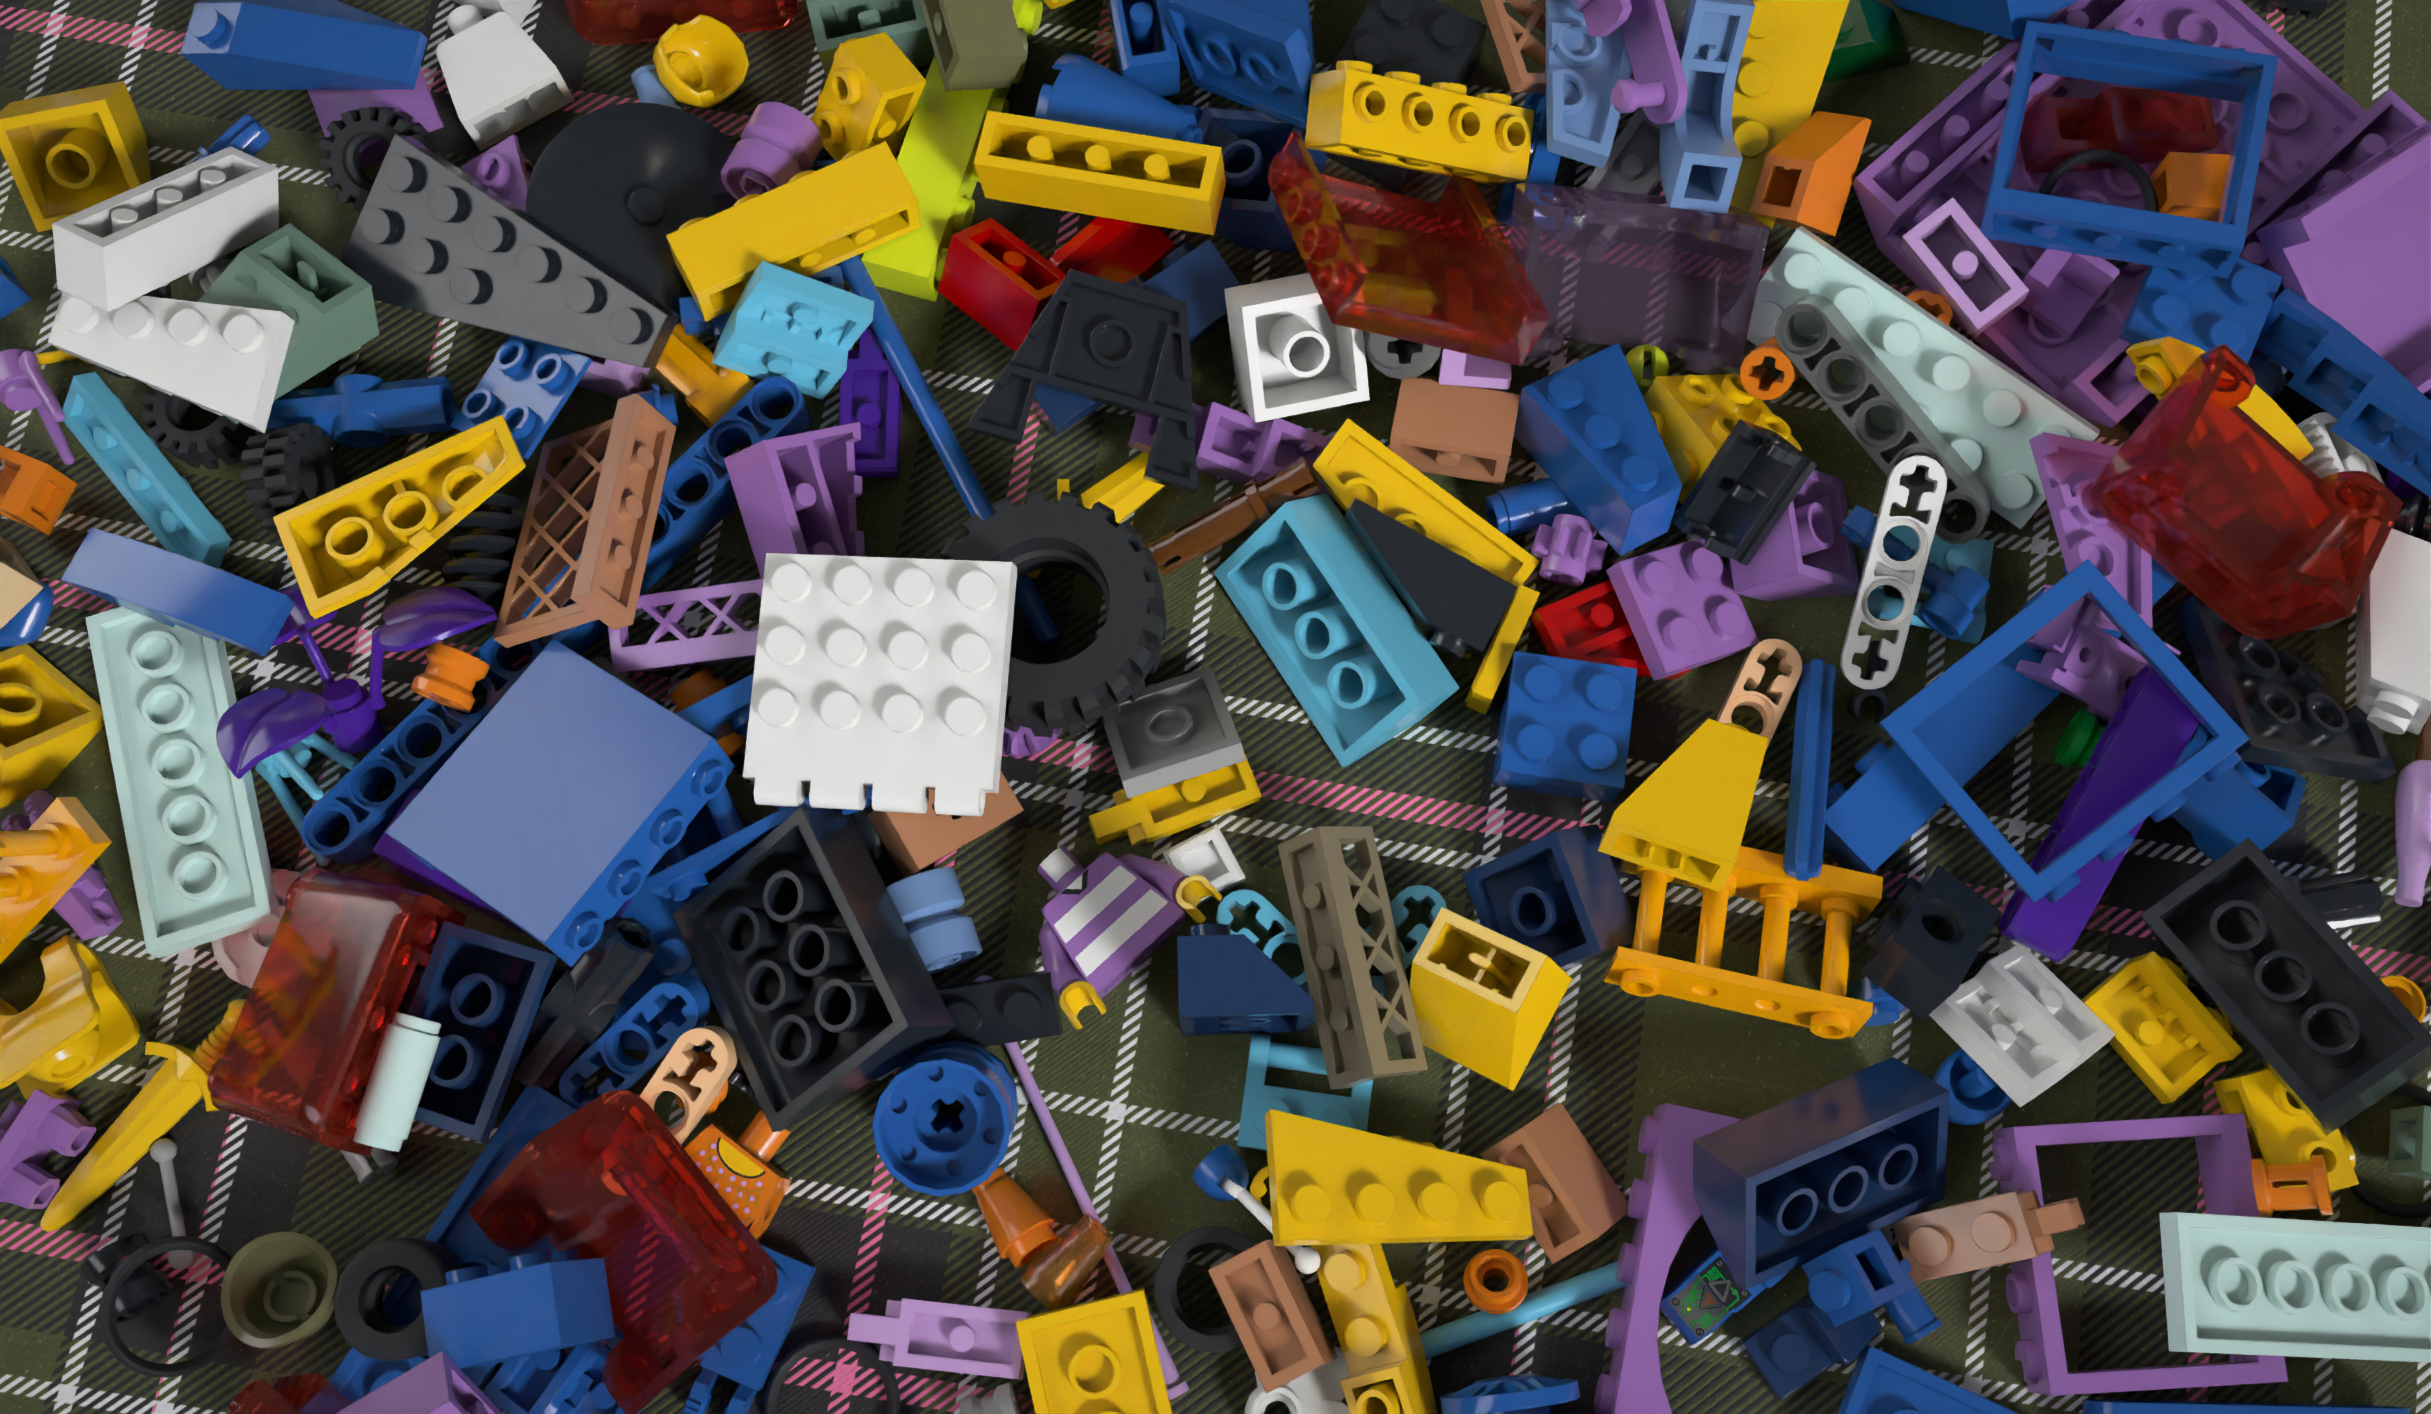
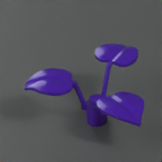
[216,584,498,779]

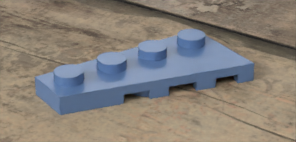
[1546,0,1632,169]

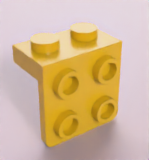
[1643,373,1802,504]

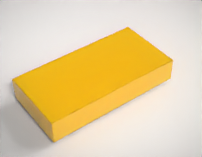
[1465,584,1540,714]

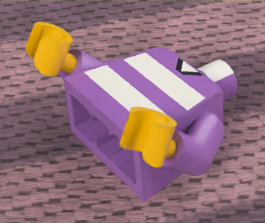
[1037,846,1222,1030]

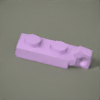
[847,1298,1032,1380]

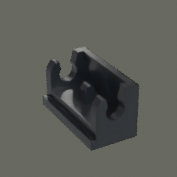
[1671,419,1817,565]

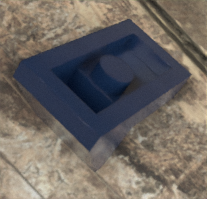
[1737,1293,1882,1400]

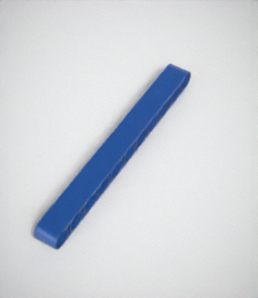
[301,376,813,866]

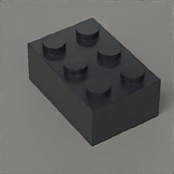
[1326,0,1487,194]

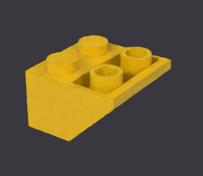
[1410,907,1572,1091]

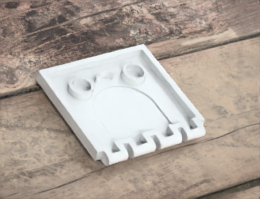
[743,553,1018,816]

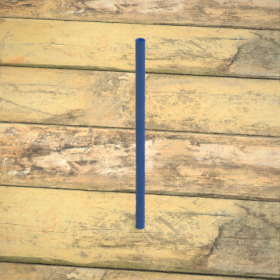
[838,255,1061,647]

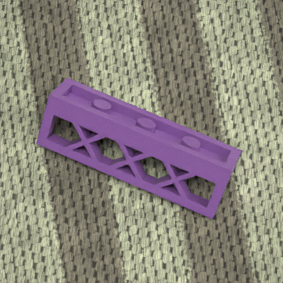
[608,579,763,673]

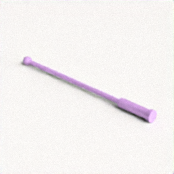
[974,975,1190,1400]

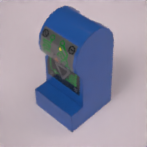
[1659,1244,1789,1346]

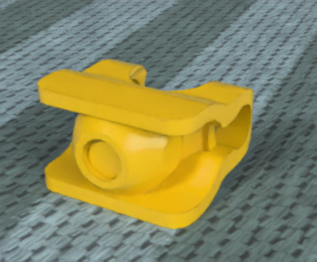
[0,935,140,1101]

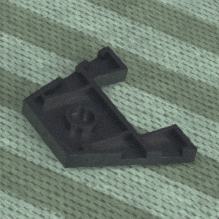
[968,269,1199,493]

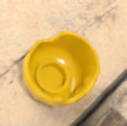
[653,14,749,108]

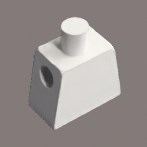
[435,5,575,151]

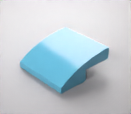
[712,261,874,400]

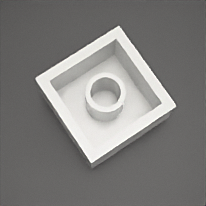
[1224,267,1370,423]

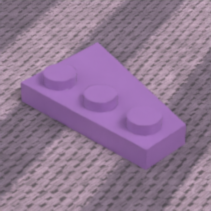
[2029,432,2152,631]

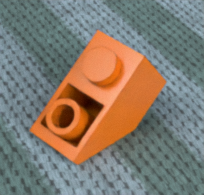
[1749,111,1872,236]

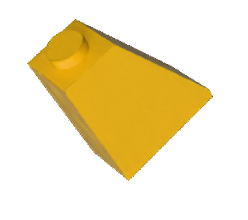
[1598,718,1769,892]

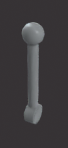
[150,1138,199,1270]

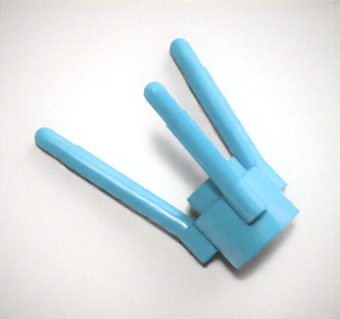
[255,732,361,866]

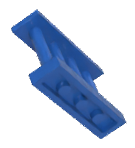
[644,674,873,901]

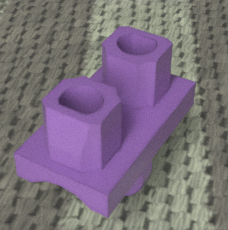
[0,1089,96,1209]

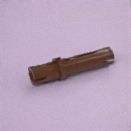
[1147,456,1322,576]

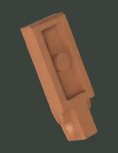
[1892,1189,2086,1283]

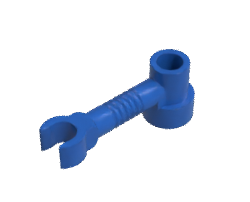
[1838,505,1990,640]

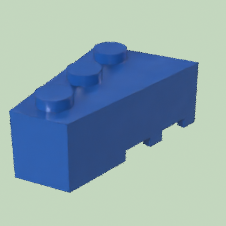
[1514,343,1682,556]

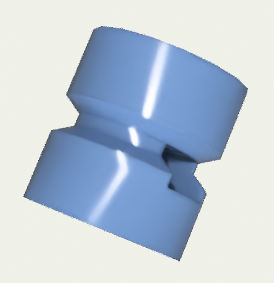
[886,867,982,975]

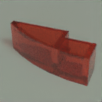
[2019,87,2220,172]

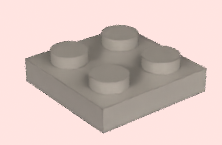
[1102,666,1246,799]

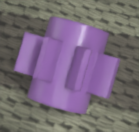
[1530,514,1608,587]

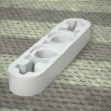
[1840,456,1947,690]

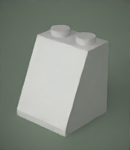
[2355,522,2431,735]

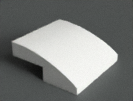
[1929,944,2115,1107]

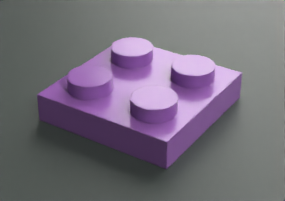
[1606,538,1759,681]

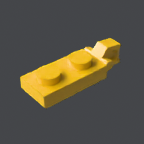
[1088,753,1262,846]

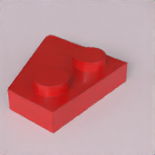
[1530,580,1691,680]

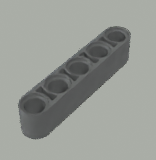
[1775,294,1992,544]

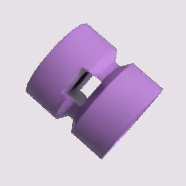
[721,102,823,201]

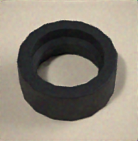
[1154,1226,1257,1352]

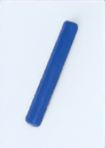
[1783,659,1837,881]

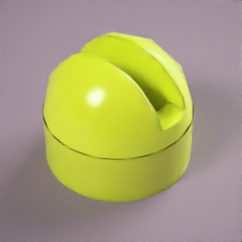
[1625,344,1669,395]

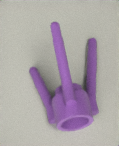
[0,349,75,465]

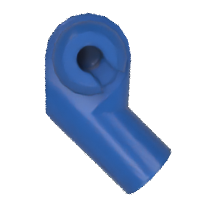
[0,581,55,651]

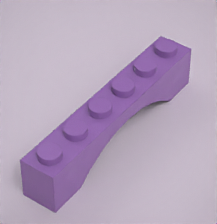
[1594,1103,1742,1414]

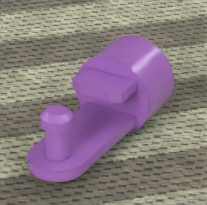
[1574,0,1687,124]

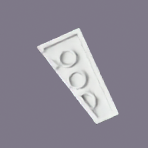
[48,292,295,434]

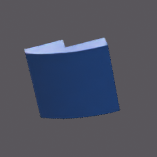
[483,1313,677,1414]

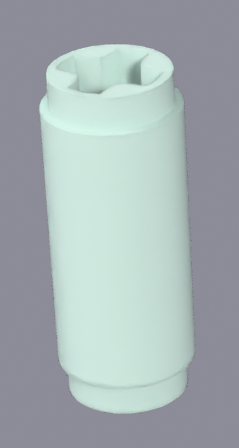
[353,1012,441,1152]

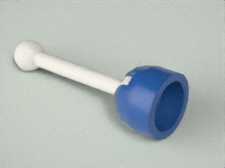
[1193,1144,1321,1274]

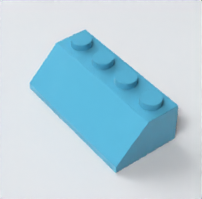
[1214,493,1460,767]

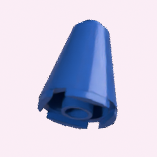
[1034,53,1203,144]

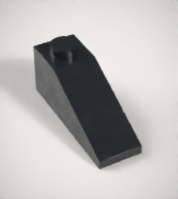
[1344,498,1517,659]

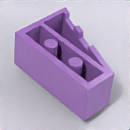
[724,422,865,579]

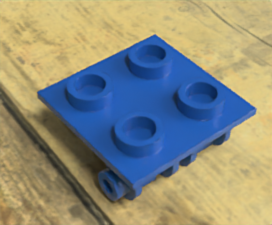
[451,335,592,460]

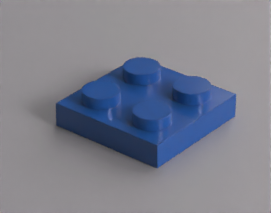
[2118,258,2283,374]

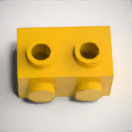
[811,32,927,162]
[2212,1067,2359,1192]

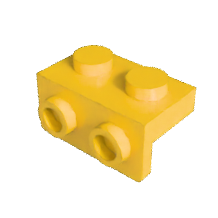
[2081,951,2242,1104]

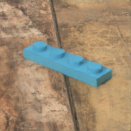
[62,372,232,569]

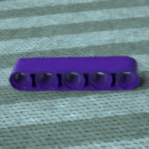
[1998,664,2200,962]

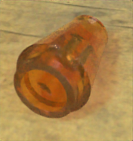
[1020,1213,1114,1310]

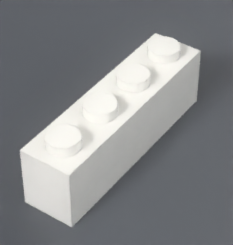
[52,146,279,312]

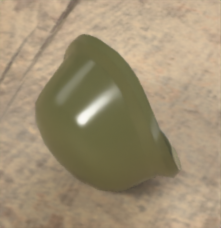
[221,1232,339,1349]

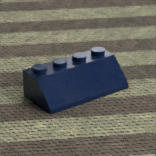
[1693,1057,1949,1290]

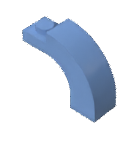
[1659,0,1755,214]

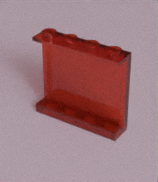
[1267,131,1551,366]

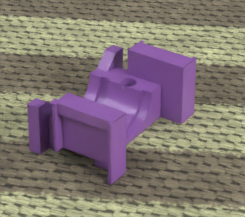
[2015,584,2181,726]

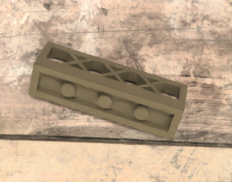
[1278,826,1428,1090]

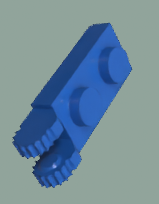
[682,1242,816,1414]

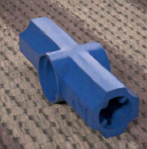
[266,374,457,449]

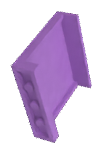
[2256,121,2431,394]

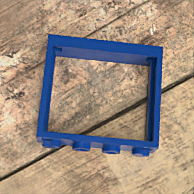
[1979,20,2279,278]
[1878,559,2250,903]

